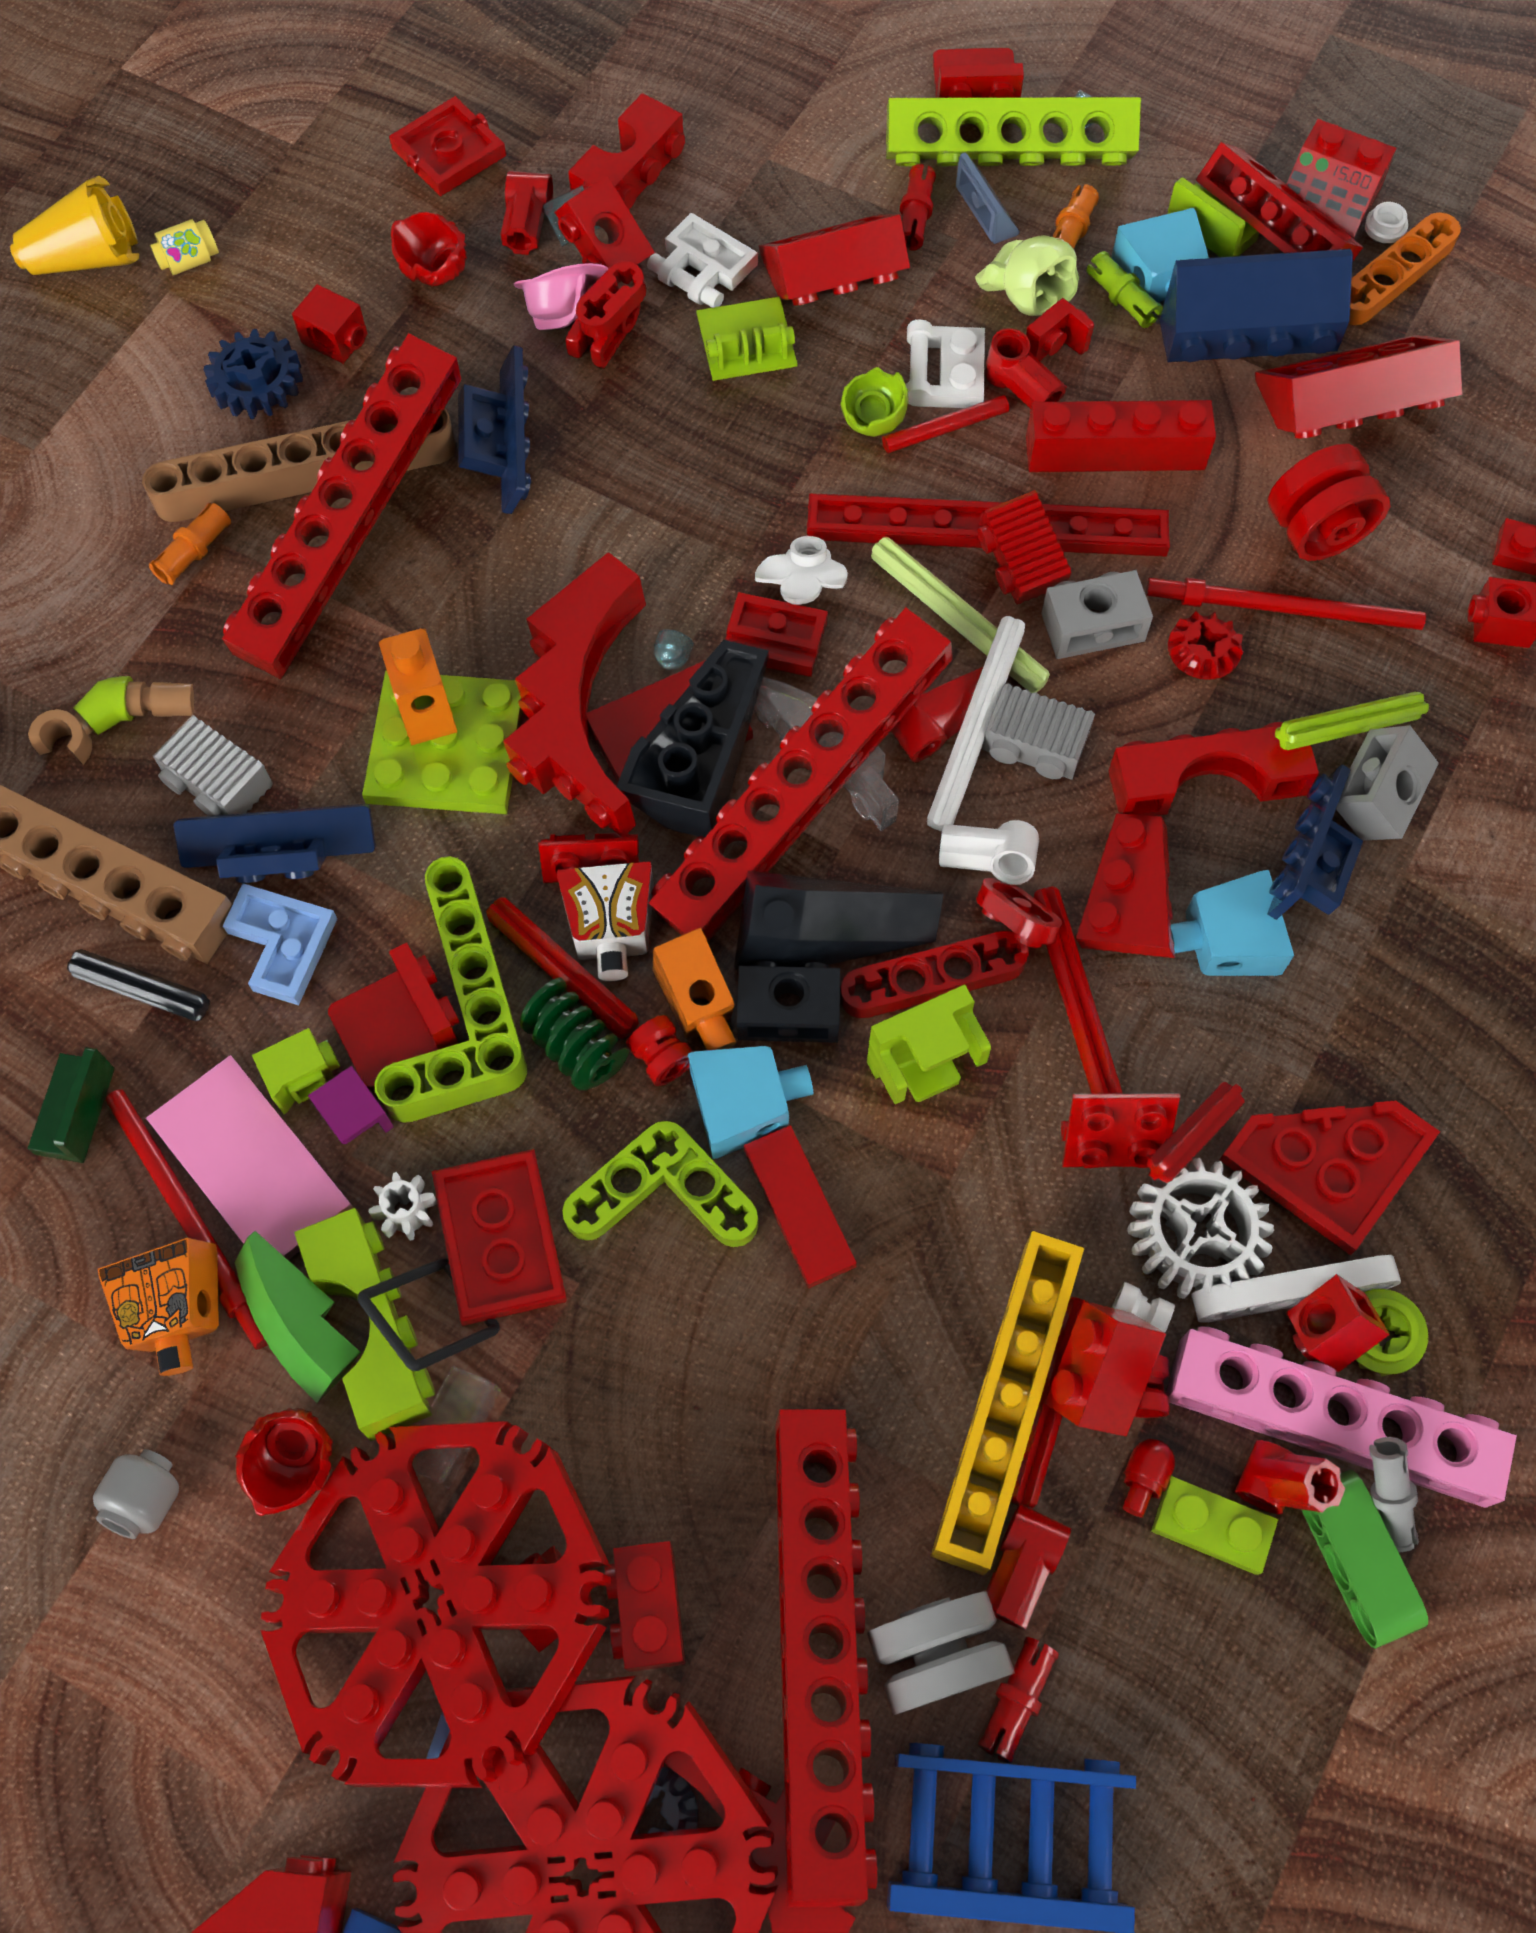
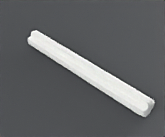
[927,616,1025,832]

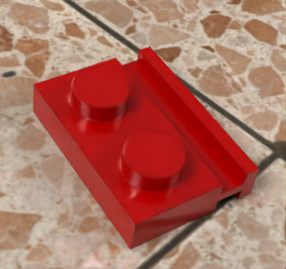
[725,592,828,677]

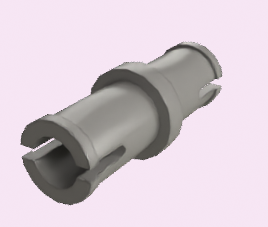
[1369,1437,1419,1552]

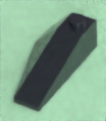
[617,640,769,837]
[734,871,944,970]

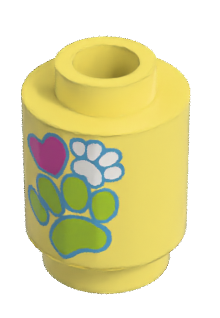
[150,219,219,276]

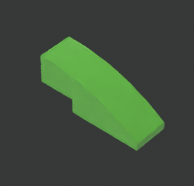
[234,1231,361,1403]

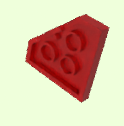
[1219,1100,1440,1255]

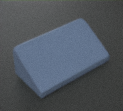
[956,152,1020,244]

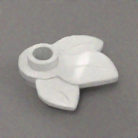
[755,536,848,605]

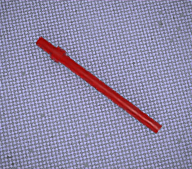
[1146,577,1426,630]
[105,1089,268,1350]

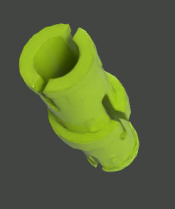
[1086,251,1163,328]

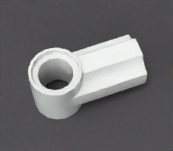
[939,820,1039,885]

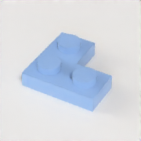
[223,883,338,1005]

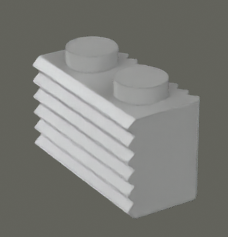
[982,683,1095,780]
[153,715,273,816]

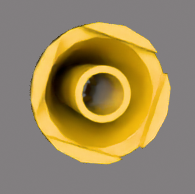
[10,176,139,275]

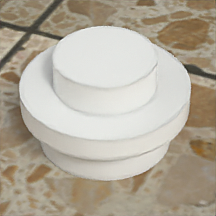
[1364,202,1408,243]

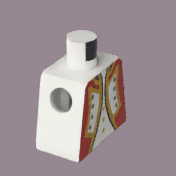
[557,861,654,981]

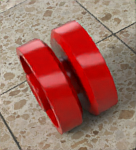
[1267,444,1391,561]

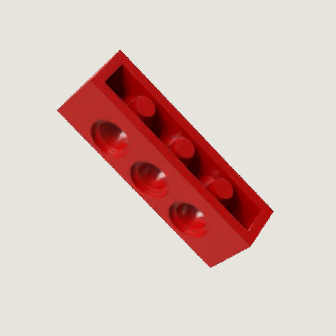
[1195,142,1364,261]

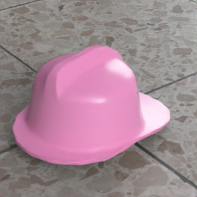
[514,263,608,330]

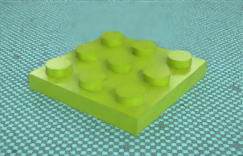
[362,671,523,815]

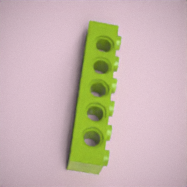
[886,97,1141,167]

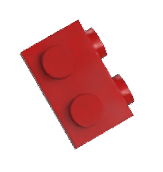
[933,48,1024,98]
[328,942,460,1090]

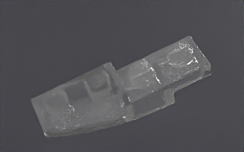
[754,677,899,831]

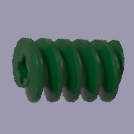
[520,977,629,1090]

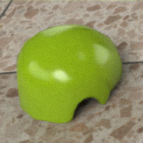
[841,367,909,437]

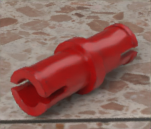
[899,164,936,251]
[977,1637,1059,1764]

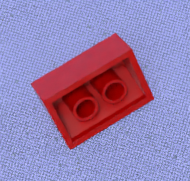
[758,214,910,306]

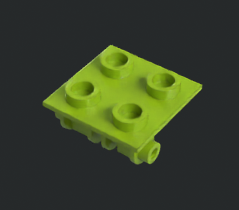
[696,297,797,381]

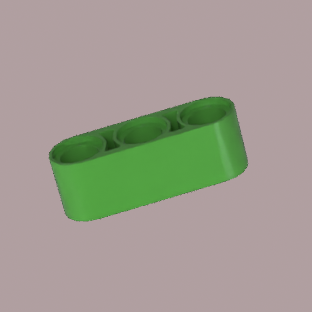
[1301,1469,1428,1649]

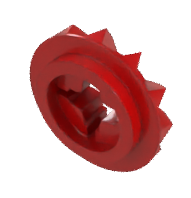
[1168,611,1244,680]

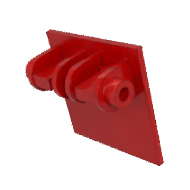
[1061,1094,1180,1169]

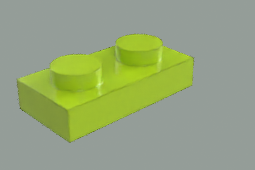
[1151,1476,1279,1575]

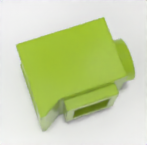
[252,1028,341,1114]

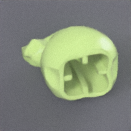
[975,235,1079,316]

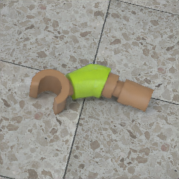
[28,676,195,765]

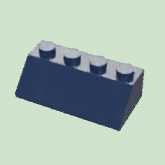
[1159,249,1353,362]

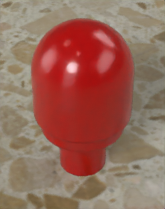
[1122,1439,1175,1517]

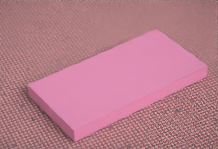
[146,1055,354,1260]

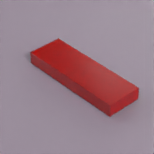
[744,1125,857,1289]

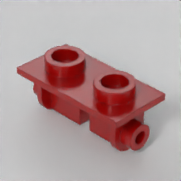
[538,833,639,883]

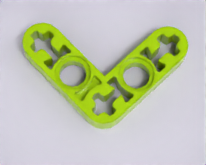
[562,1121,758,1247]

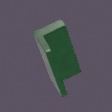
[27,1047,115,1163]

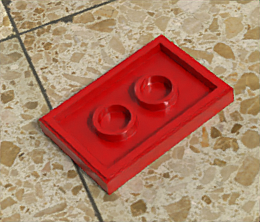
[586,660,753,781]
[431,1149,567,1326]

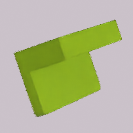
[1167,177,1259,257]

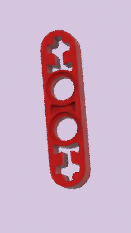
[840,931,1029,1018]

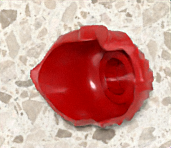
[391,212,467,286]
[235,1408,333,1516]

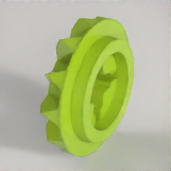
[1356,1289,1428,1377]

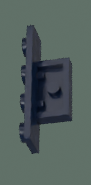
[458,345,531,514]
[1267,764,1363,920]
[173,804,376,883]

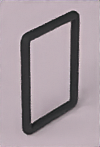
[358,1258,500,1371]

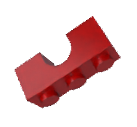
[568,93,685,209]

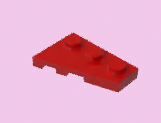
[1076,813,1175,958]

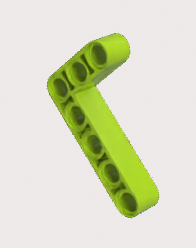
[375,856,527,1123]

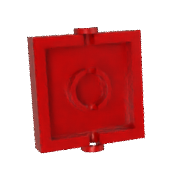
[389,96,506,197]

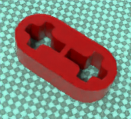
[575,261,647,338]

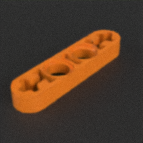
[1349,212,1461,326]

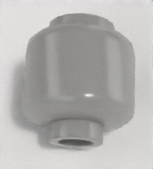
[93,1449,179,1539]

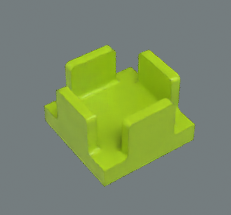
[867,985,991,1105]

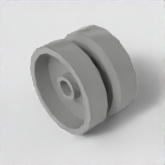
[867,1591,1015,1716]

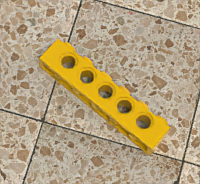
[930,1231,1084,1576]

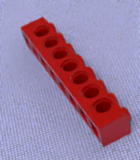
[222,333,462,680]
[648,607,952,942]
[775,1409,877,1907]

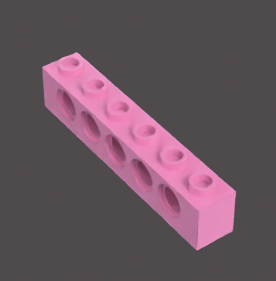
[1166,1326,1517,1508]

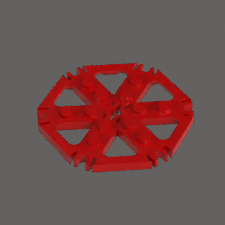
[260,1421,611,1788]
[393,1675,778,1933]

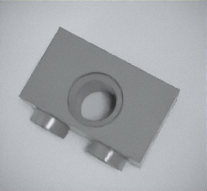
[1041,570,1153,659]
[1336,725,1439,840]

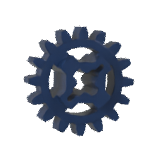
[203,329,303,419]

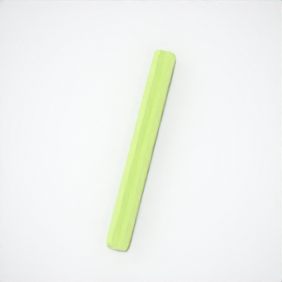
[871,537,1050,693]

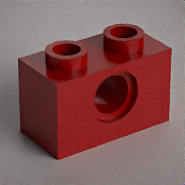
[554,175,655,269]

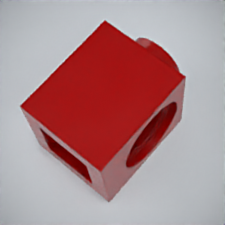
[292,284,368,364]
[1467,577,1536,648]
[1286,1274,1390,1373]

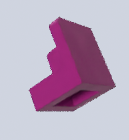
[308,1066,394,1144]

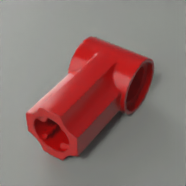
[500,171,553,255]
[984,328,1067,409]
[1235,1440,1345,1515]
[986,1503,1072,1630]

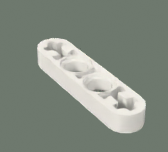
[1191,1255,1401,1322]

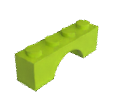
[294,1208,435,1441]

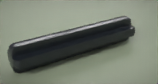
[67,949,210,1021]

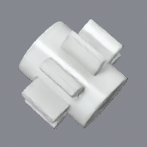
[369,1172,437,1241]

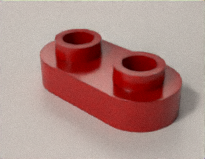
[976,878,1062,948]

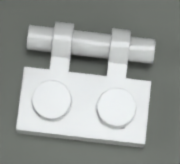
[647,213,758,308]

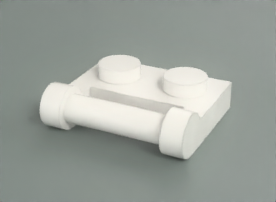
[906,319,985,408]

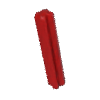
[1146,1082,1245,1183]

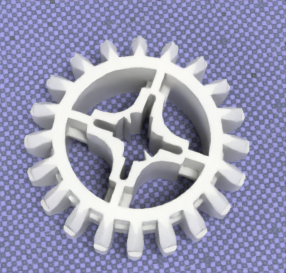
[1127,1157,1274,1299]

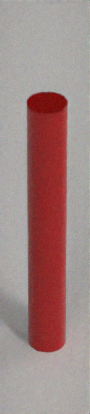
[882,395,1009,453]

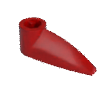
[891,667,983,763]

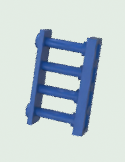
[887,1743,1136,1933]

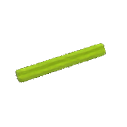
[1275,692,1429,750]

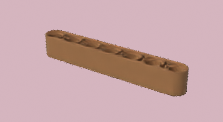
[142,408,456,522]

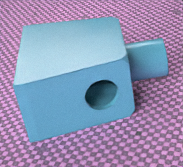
[1112,208,1209,302]
[1171,870,1294,976]
[688,1046,814,1159]

